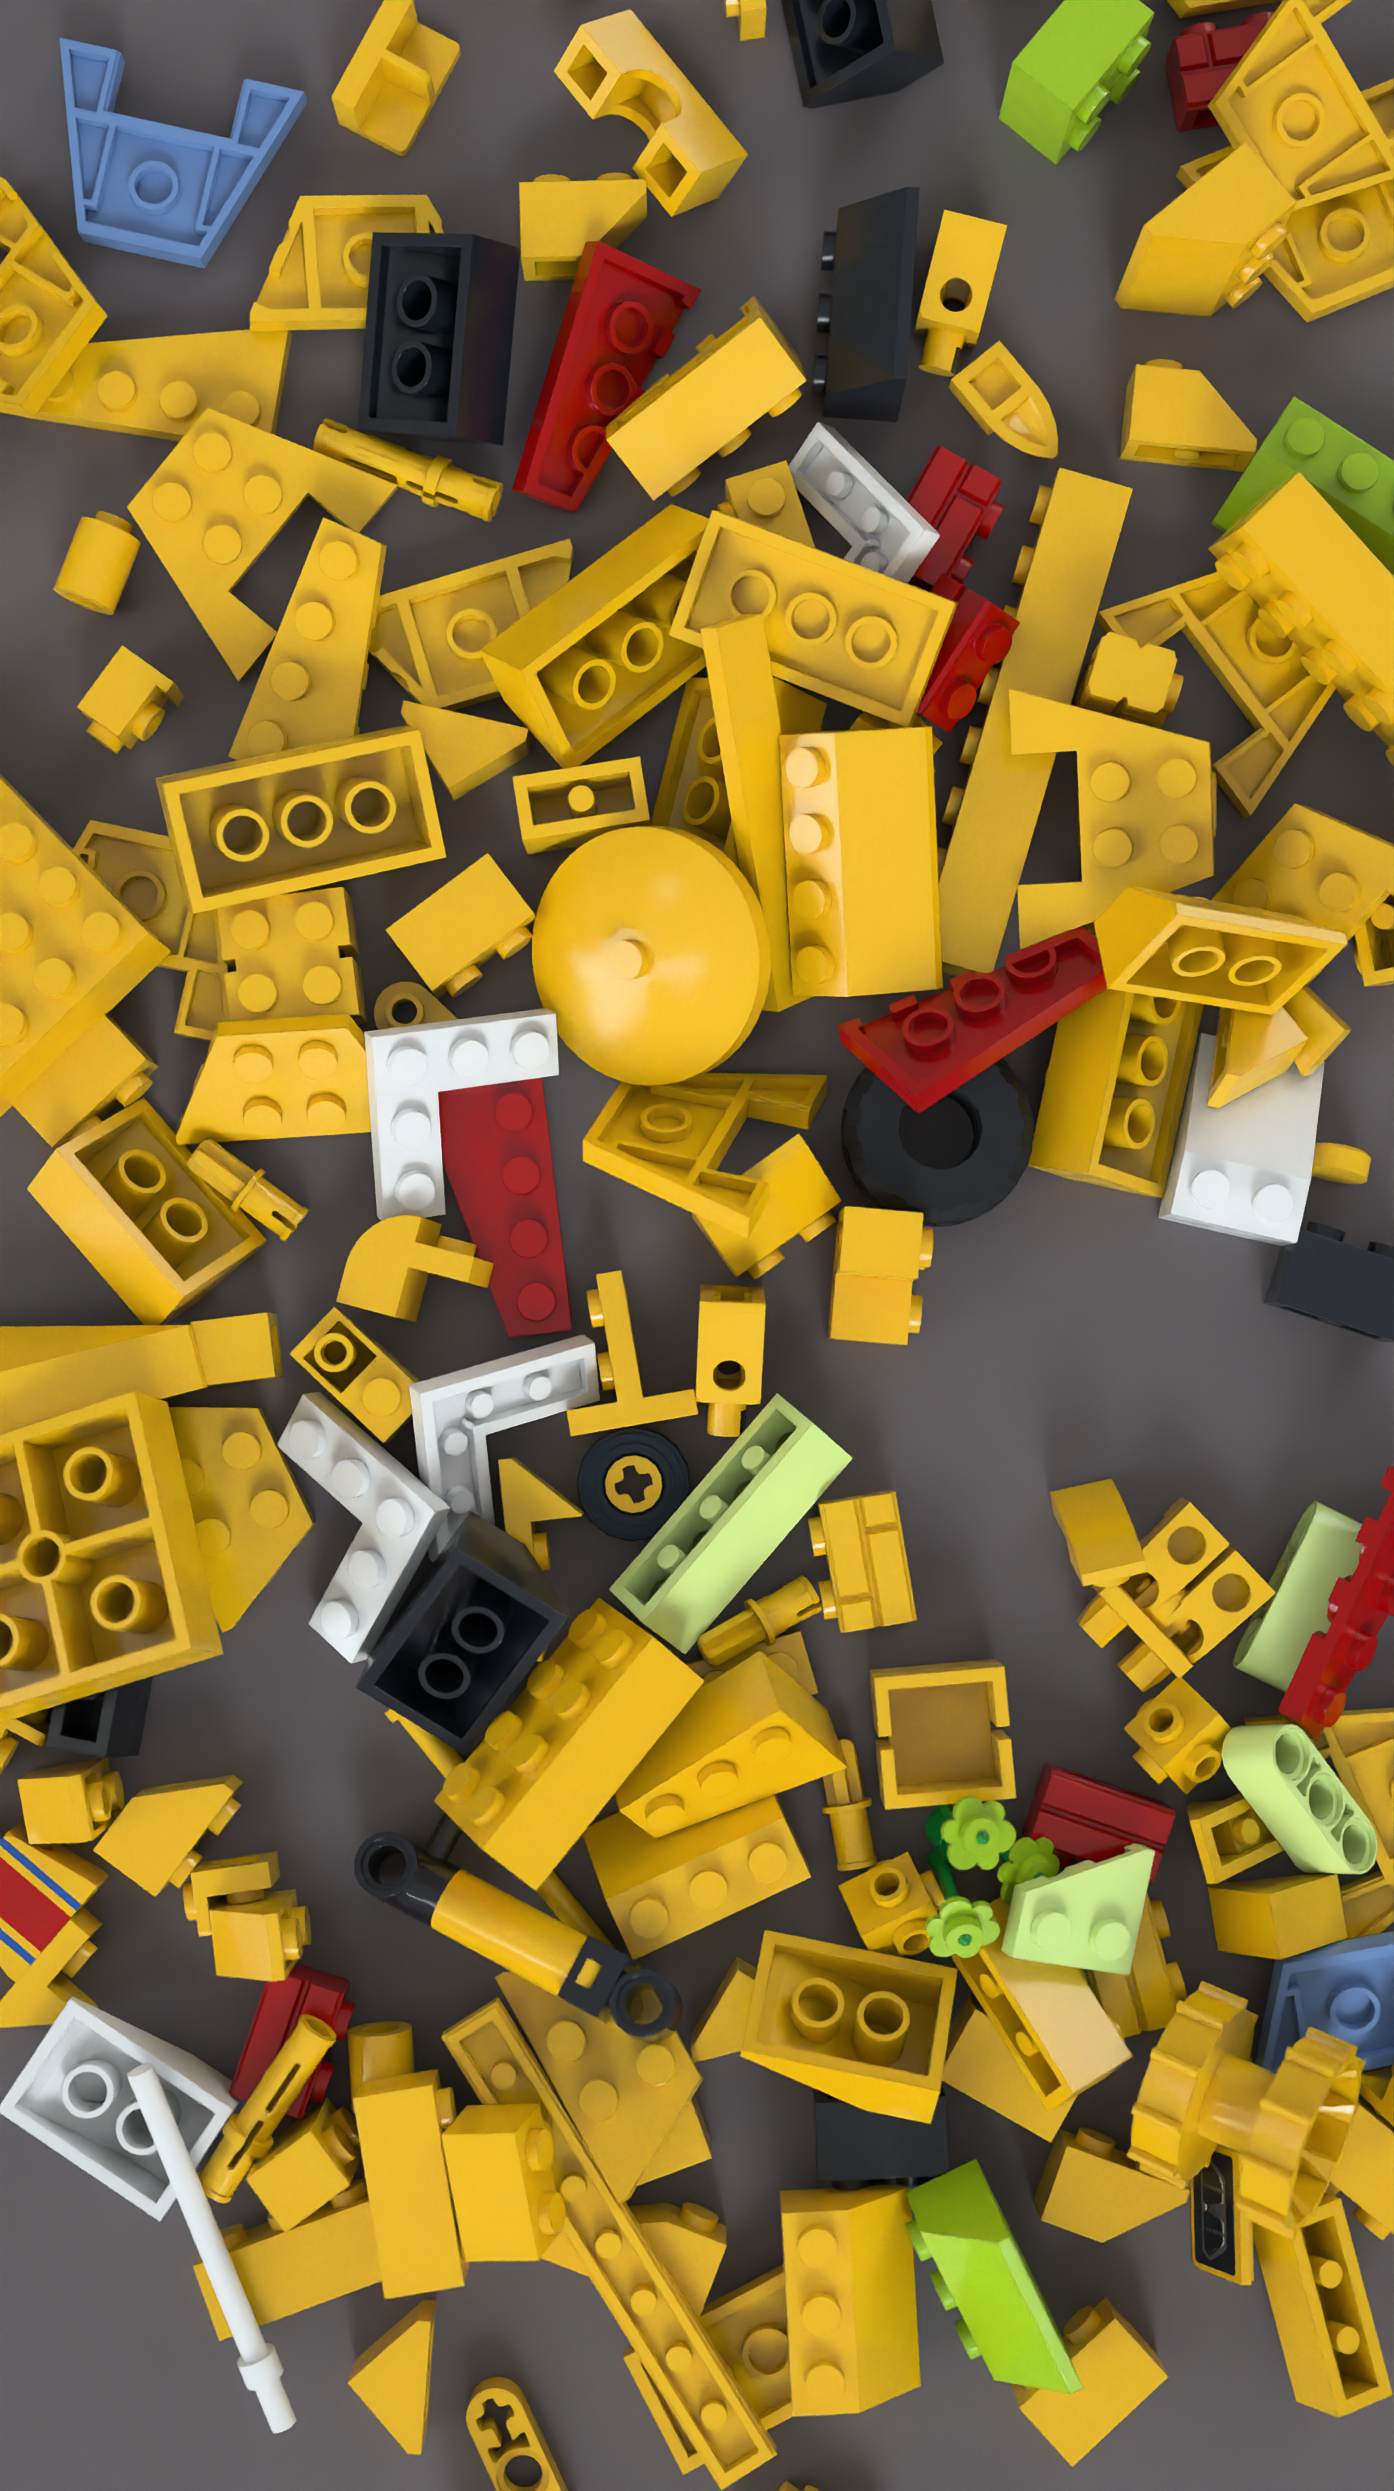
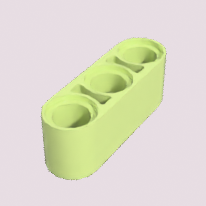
[1233,1501,1362,1693]
[1222,1724,1378,1874]

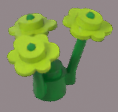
[925,1796,1060,1958]

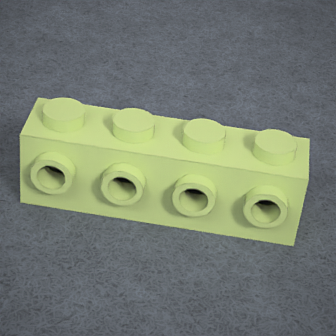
[609,1393,853,1654]

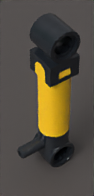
[354,1812,683,2043]

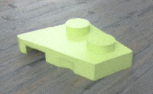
[1001,1843,1155,1975]

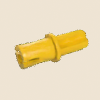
[187,1139,309,1242]
[696,1575,822,1668]
[821,1738,877,1871]

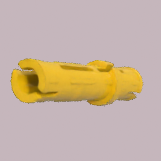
[313,418,503,523]
[197,2014,336,2203]

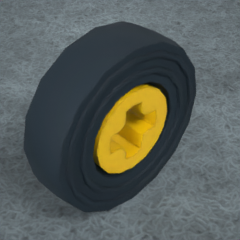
[576,1426,691,1541]

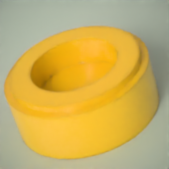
[1311,1143,1371,1184]

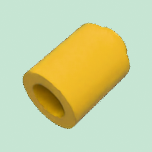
[53,511,141,615]
[347,2021,415,2113]

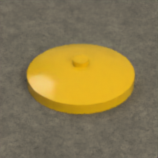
[532,825,771,1086]

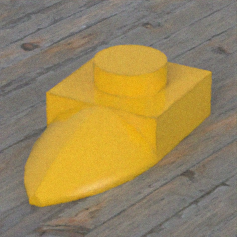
[949,340,1058,459]

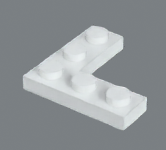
[789,422,941,583]
[364,1008,559,1221]
[409,1334,600,1562]
[277,1392,451,1664]

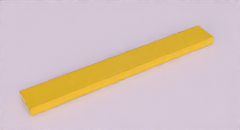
[441,1997,777,2490]

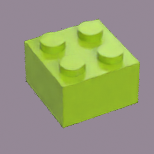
[999,0,1154,165]

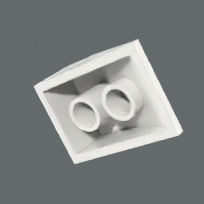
[1158,1033,1325,1246]
[0,1997,241,2221]

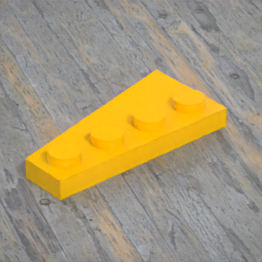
[26,329,292,442]
[228,518,387,760]

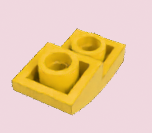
[1049,1478,1147,1587]

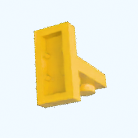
[567,1270,698,1436]

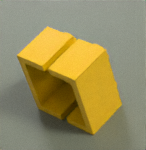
[216,887,368,1025]
[869,1659,1016,1810]

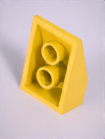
[740,1930,958,2124]

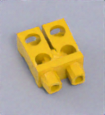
[1076,1497,1276,1692]

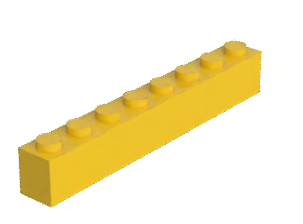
[937,467,1133,976]
[193,2094,712,2341]

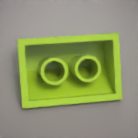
[1211,396,1394,576]
[905,2159,1083,2394]

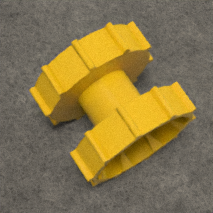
[1127,1981,1366,2240]

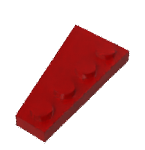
[512,241,702,513]
[837,926,1107,1114]
[438,1078,573,1338]
[1278,1465,1394,1742]

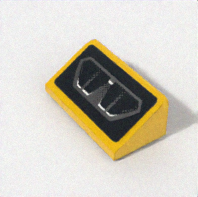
[1190,2144,1254,2285]

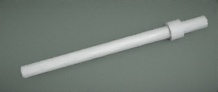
[127,2063,296,2433]

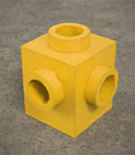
[1123,1677,1231,1795]
[838,1852,945,1957]

